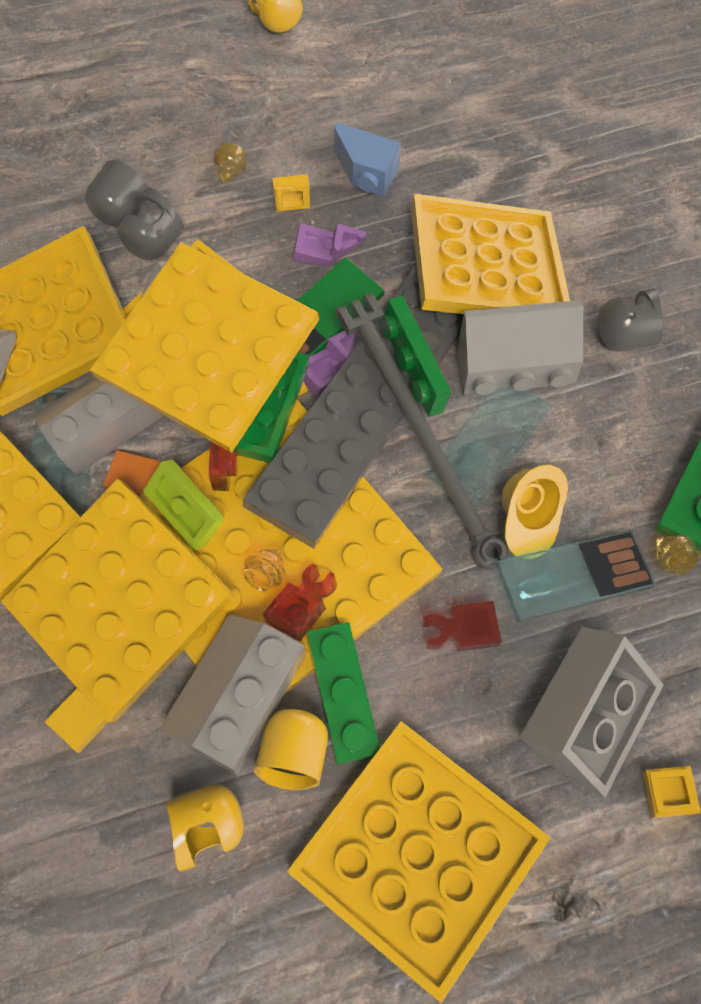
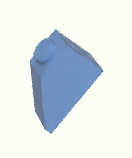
[334,122,401,197]

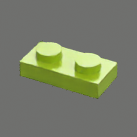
[143,459,225,551]

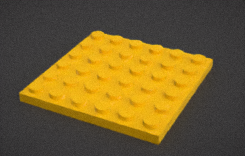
[139,400,443,696]

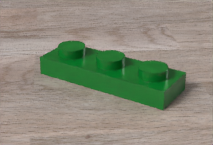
[381,296,451,417]
[234,352,310,463]
[305,622,380,765]

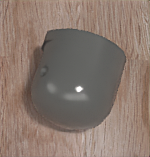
[85,160,148,227]
[118,188,184,260]
[597,288,664,351]

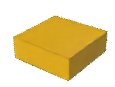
[272,174,310,212]
[45,688,107,754]
[642,766,701,819]

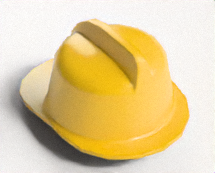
[501,464,568,561]

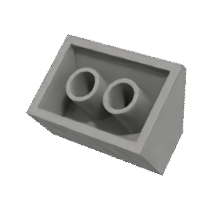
[457,300,583,395]
[35,376,164,475]
[158,614,305,776]
[520,627,664,798]

